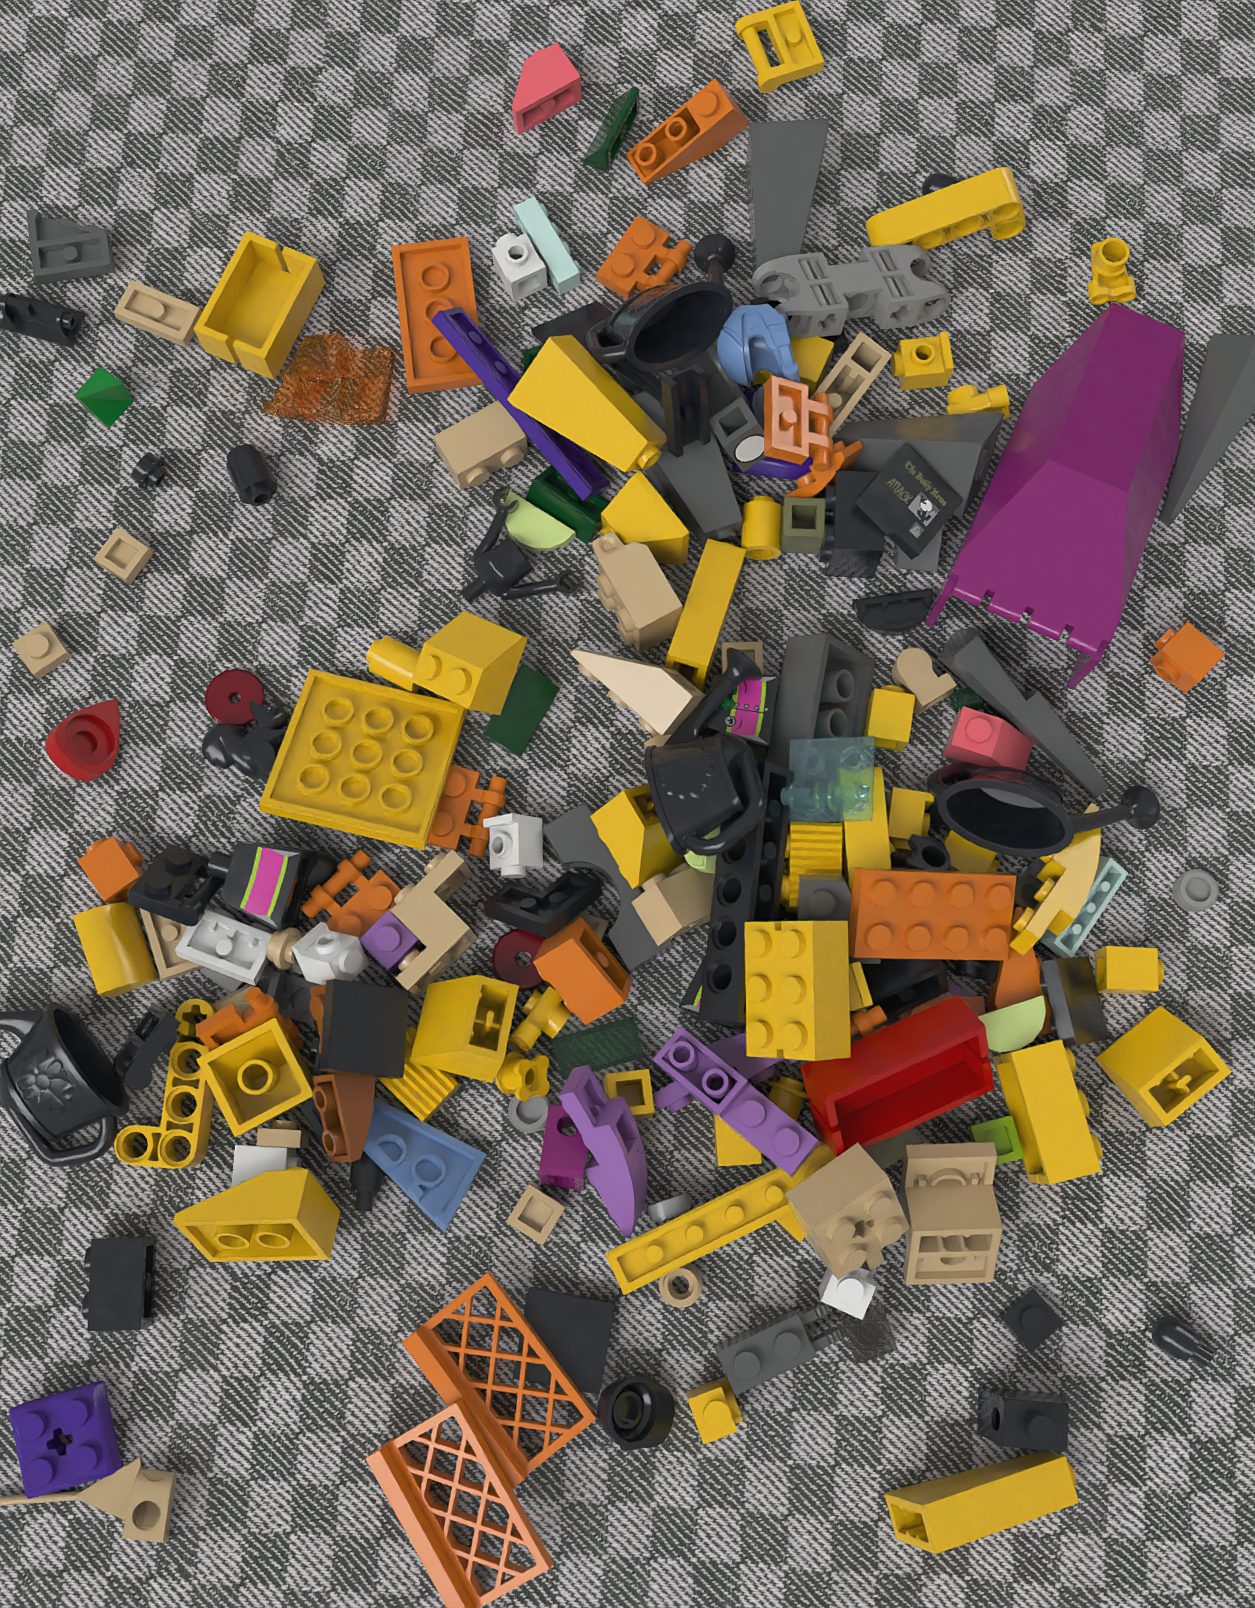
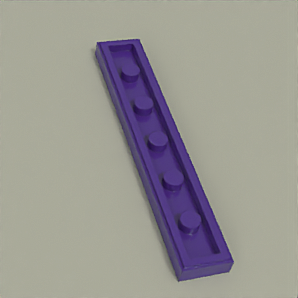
[431,307,611,501]

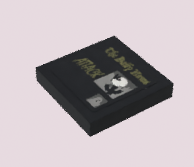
[854,443,963,560]

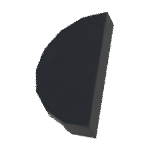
[852,588,933,636]

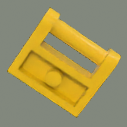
[735,0,824,93]

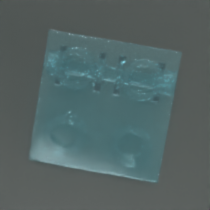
[781,736,875,823]

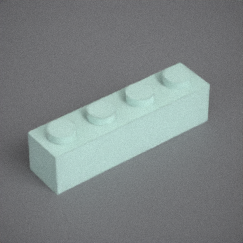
[513,196,582,295]
[1039,856,1128,958]

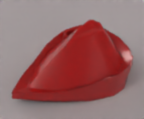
[45,699,120,782]

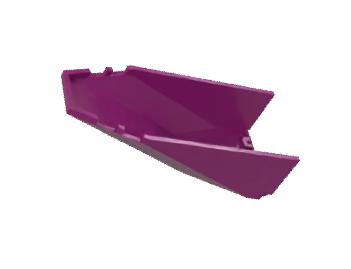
[924,303,1185,690]

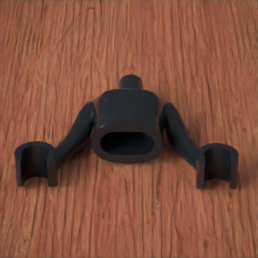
[460,487,581,604]

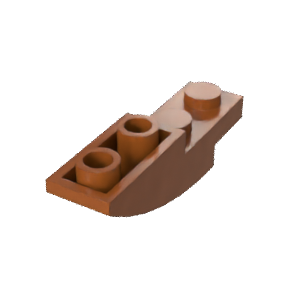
[309,980,375,1163]

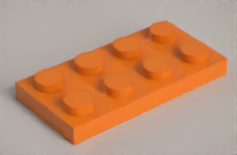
[391,236,485,394]
[848,867,1017,961]

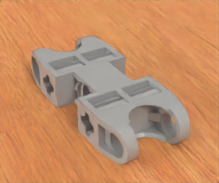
[752,244,951,339]

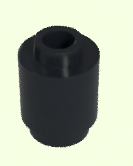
[226,444,278,506]

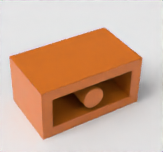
[533,917,633,1025]

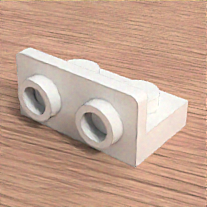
[175,908,274,986]

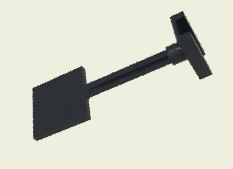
[531,300,711,458]

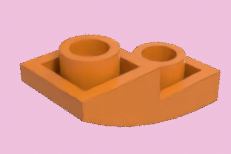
[785,440,863,498]

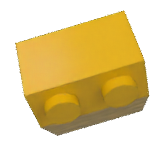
[173,1166,341,1262]

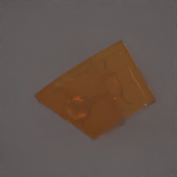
[262,333,396,425]

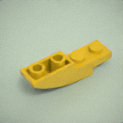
[1009,802,1101,956]

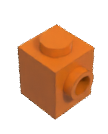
[1149,622,1225,693]
[77,836,145,904]

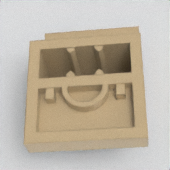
[390,849,478,998]
[899,1142,1003,1285]

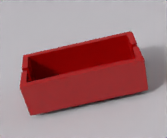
[800,995,995,1158]

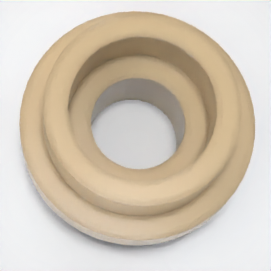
[267,927,302,970]
[659,1264,702,1308]

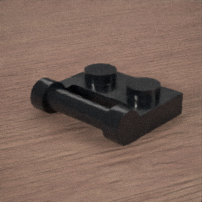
[127,844,225,927]
[113,1003,181,1090]

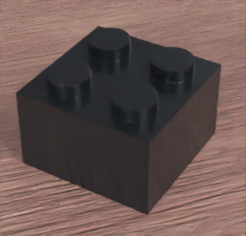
[818,470,885,579]

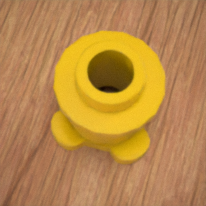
[495,1052,550,1102]
[768,1076,809,1125]

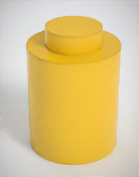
[741,496,782,560]
[366,635,421,693]

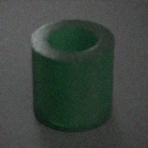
[949,686,984,715]

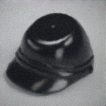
[597,1372,675,1451]

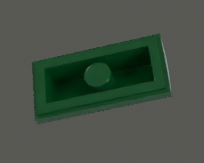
[583,86,639,172]
[526,465,610,544]
[483,664,560,758]

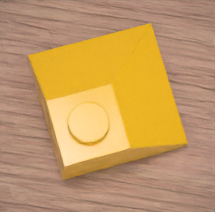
[600,470,690,566]

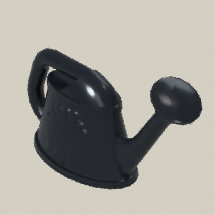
[584,233,736,372]
[644,647,766,857]
[927,762,1160,857]
[0,1001,129,1167]

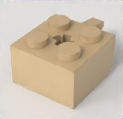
[592,531,683,654]
[785,1143,910,1280]

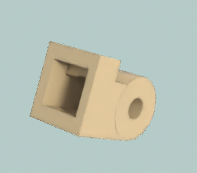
[892,647,957,715]
[122,1468,177,1543]

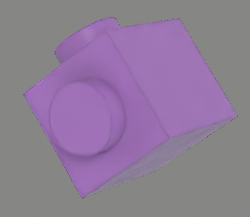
[359,910,425,975]

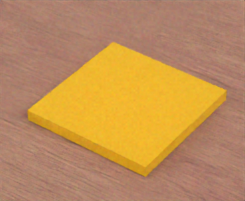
[259,668,468,851]

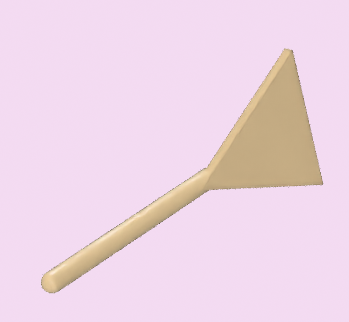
[0,1456,142,1520]

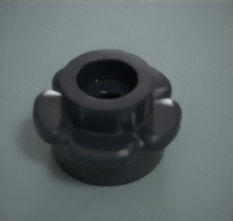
[131,452,168,489]

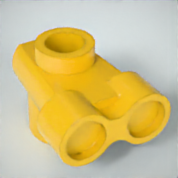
[1087,237,1137,305]
[946,384,1010,420]
[508,986,572,1054]

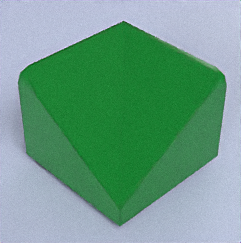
[75,367,134,427]

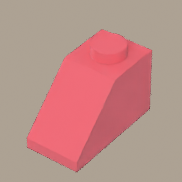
[512,43,582,136]
[942,706,1033,771]

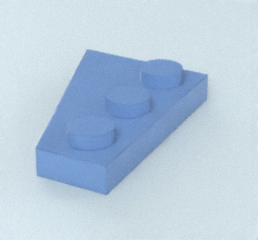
[363,1097,487,1233]

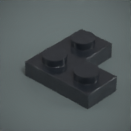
[483,871,602,939]

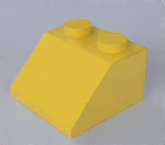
[411,611,528,715]
[196,1018,315,1137]

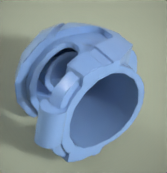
[717,304,801,387]

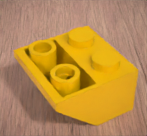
[590,784,686,889]
[409,975,519,1083]
[1094,1006,1232,1127]

